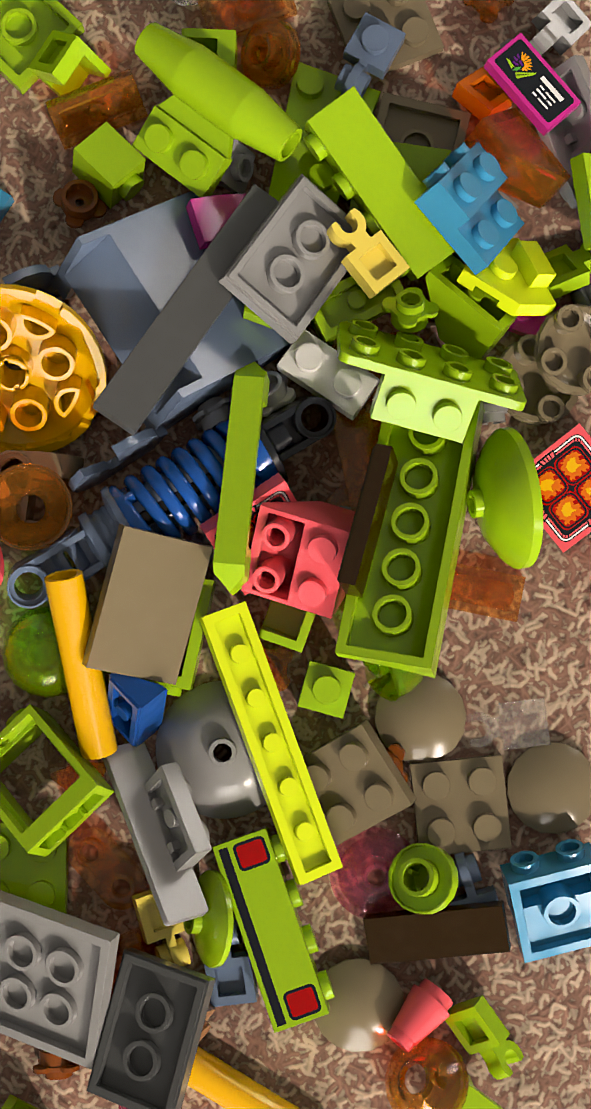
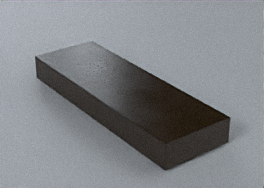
[337,443,398,598]
[363,900,511,965]

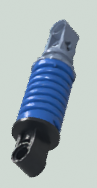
[7,395,337,609]

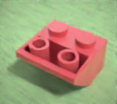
[242,501,355,619]

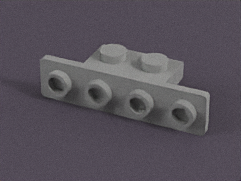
[500,38,591,209]
[102,742,212,926]

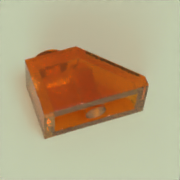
[464,107,571,209]

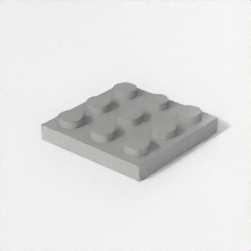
[0,890,120,1070]

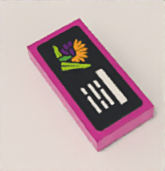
[484,33,581,136]

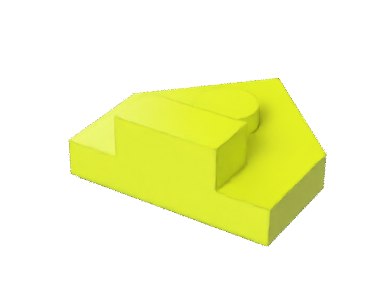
[456,238,557,316]

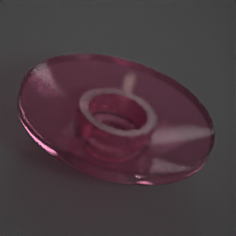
[329,827,411,918]

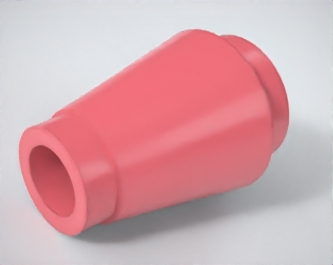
[387,978,453,1053]

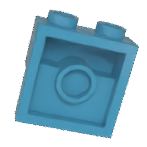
[414,142,525,275]
[500,839,591,963]

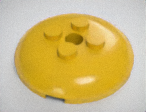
[0,284,107,453]

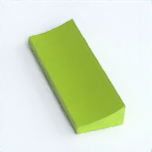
[335,400,485,678]

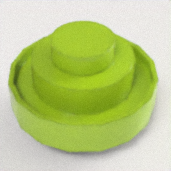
[388,843,458,914]

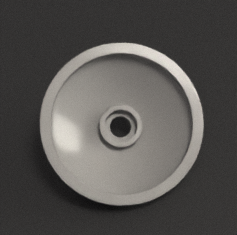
[155,680,266,819]

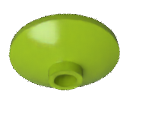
[183,870,234,968]

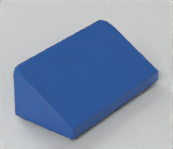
[108,673,167,747]

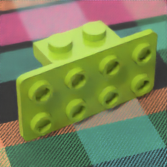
[337,319,527,443]

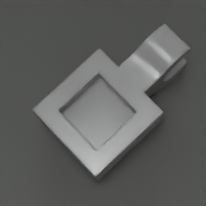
[530,0,591,56]

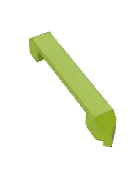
[213,361,270,595]

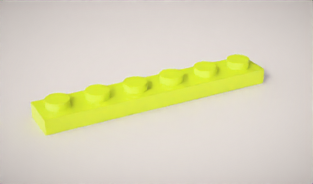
[199,601,343,886]

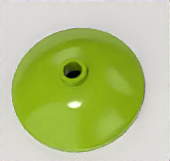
[467,427,543,569]

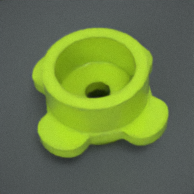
[382,287,439,333]

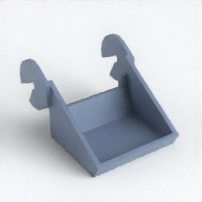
[2,191,292,493]

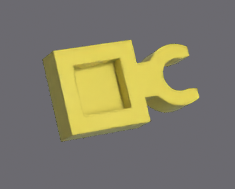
[327,208,410,299]

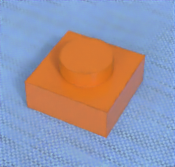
[452,66,513,124]

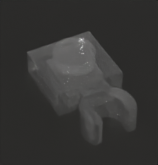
[466,698,551,750]

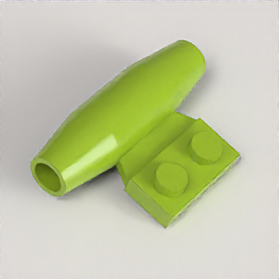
[132,22,303,197]

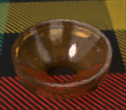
[0,463,73,551]
[385,1037,469,1109]

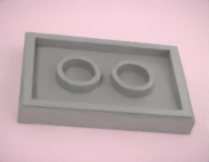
[218,174,371,344]

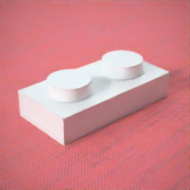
[277,330,380,421]

